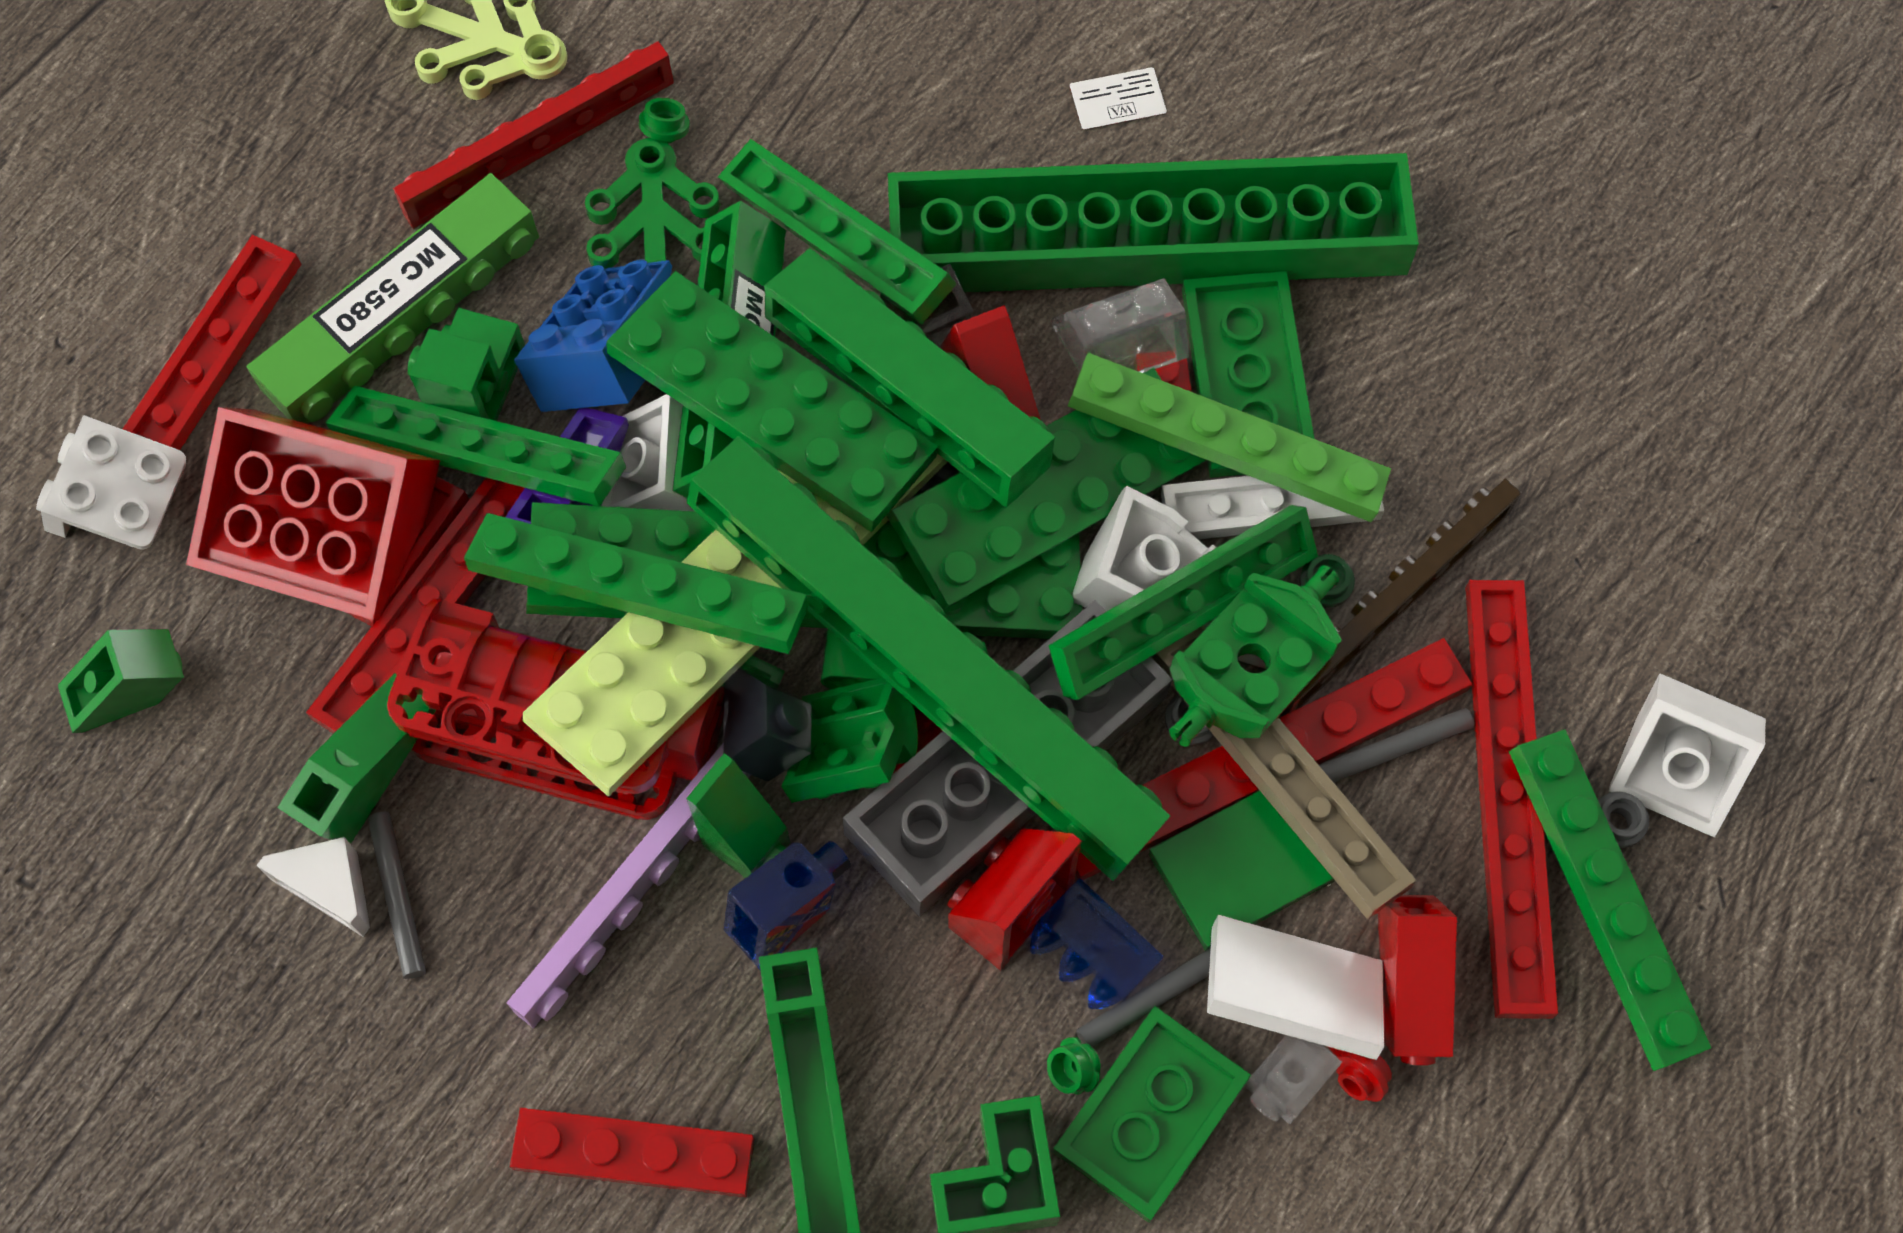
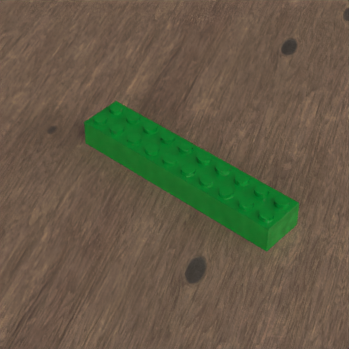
[888,153,1419,293]

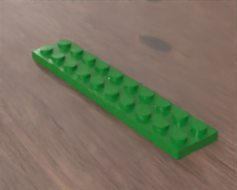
[526,502,1082,639]

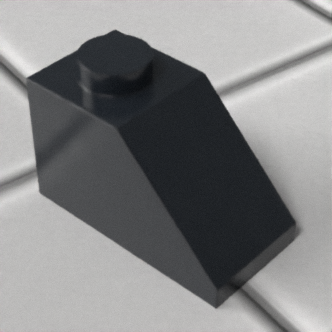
[723,667,811,782]

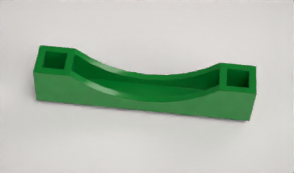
[759,947,861,1233]

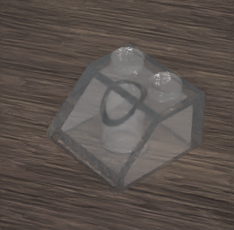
[1051,278,1189,373]

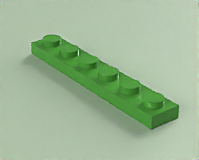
[1068,353,1391,522]

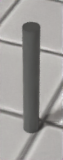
[1319,708,1474,783]
[367,811,426,979]
[1076,948,1211,1047]

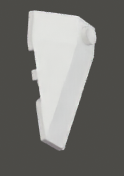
[1072,486,1266,669]

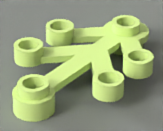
[385,0,567,100]

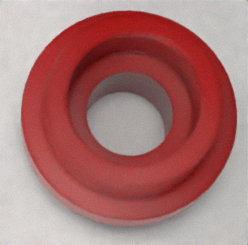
[1335,1051,1392,1102]

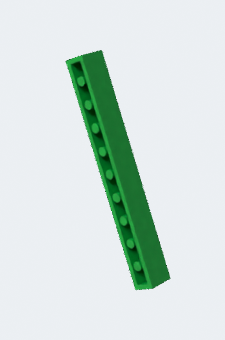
[687,436,1171,881]

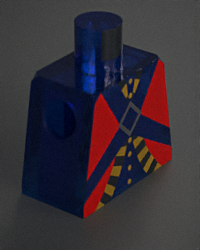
[723,841,851,971]

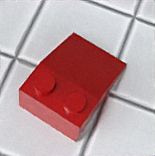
[947,828,1082,971]

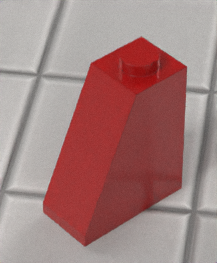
[939,305,1041,420]
[1378,895,1457,1065]

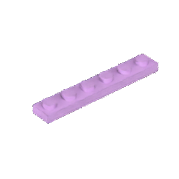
[506,744,751,1028]

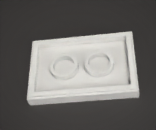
[1207,915,1384,1060]

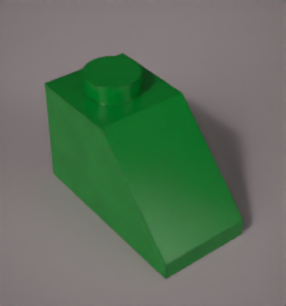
[58,629,184,733]

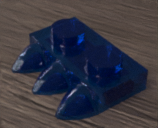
[1030,878,1164,1009]

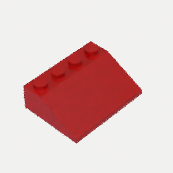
[186,407,440,620]

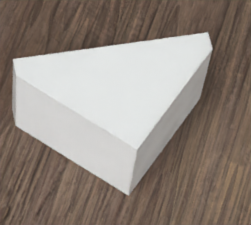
[257,837,370,937]

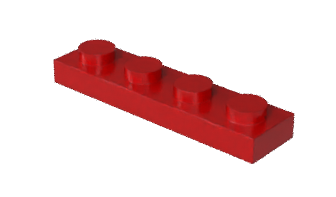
[509,1108,755,1197]

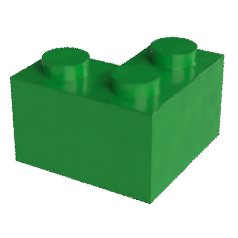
[408,308,525,421]
[930,1095,1060,1233]

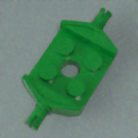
[1169,565,1342,747]

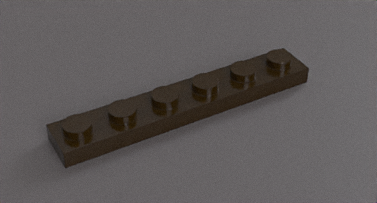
[1280,478,1522,716]

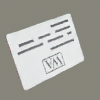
[1070,67,1167,130]

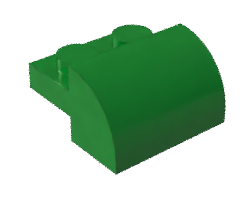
[781,677,918,803]

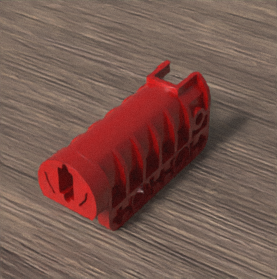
[387,598,724,820]

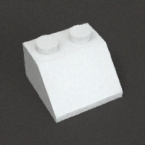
[1609,674,1766,837]

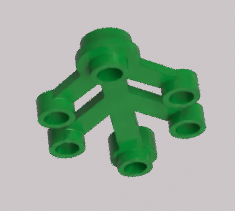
[585,138,720,269]

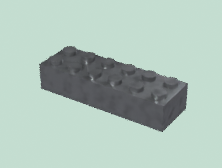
[843,600,1172,917]

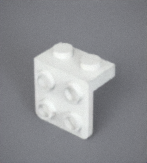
[36,415,186,550]

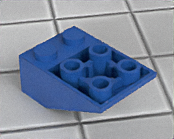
[514,260,672,412]

